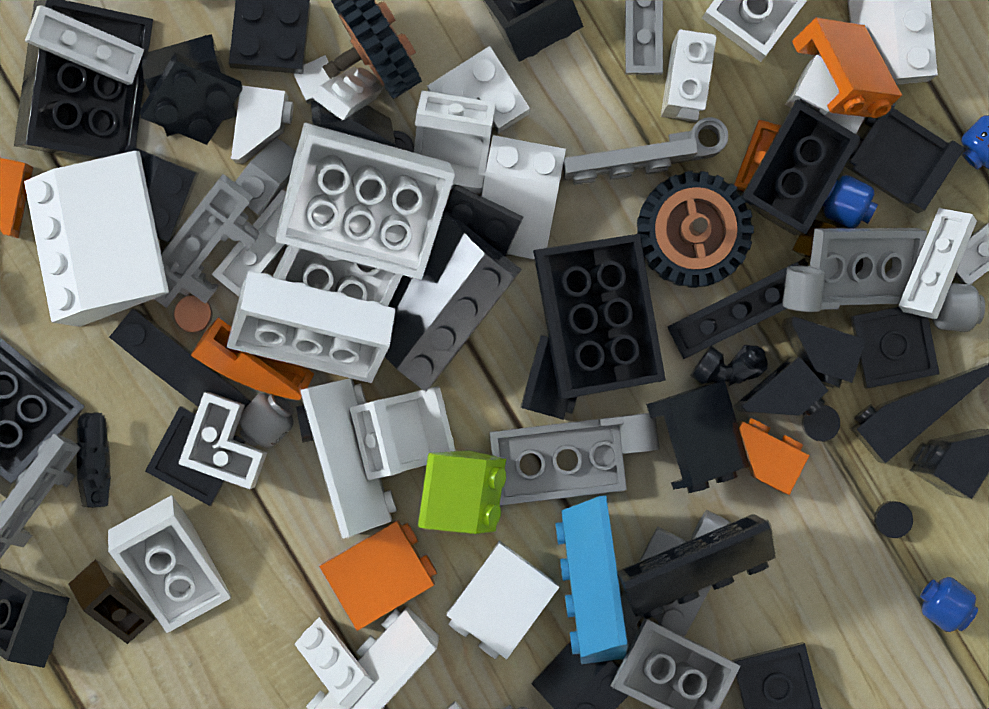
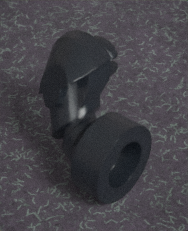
[690,345,768,386]

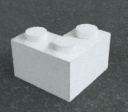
[427,46,530,134]
[785,55,865,134]
[179,392,267,489]

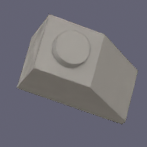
[235,137,296,216]

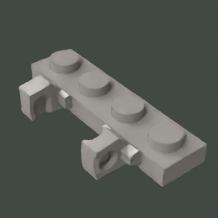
[154,174,260,308]
[0,434,81,559]

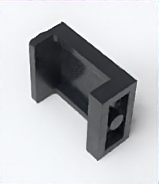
[844,103,965,214]
[646,381,750,493]

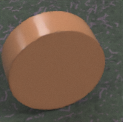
[174,295,213,333]

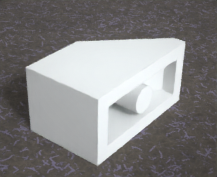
[231,86,293,164]

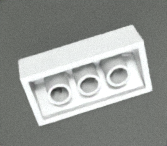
[848,0,938,85]
[226,271,395,383]

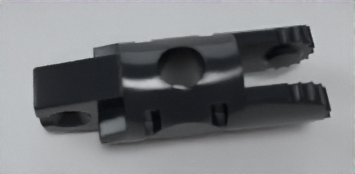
[76,412,111,508]

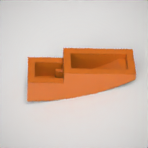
[191,317,314,400]

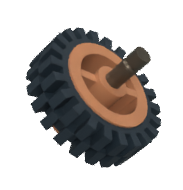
[322,0,422,99]
[636,171,754,288]

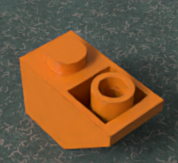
[738,418,810,495]

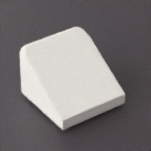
[293,55,334,104]

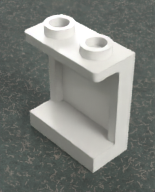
[661,29,716,122]
[414,90,496,194]
[350,386,455,481]
[446,541,559,660]

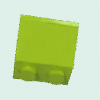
[418,450,506,534]

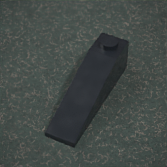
[667,258,809,360]
[109,308,251,408]
[850,363,989,463]

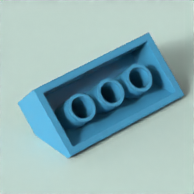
[555,495,627,664]

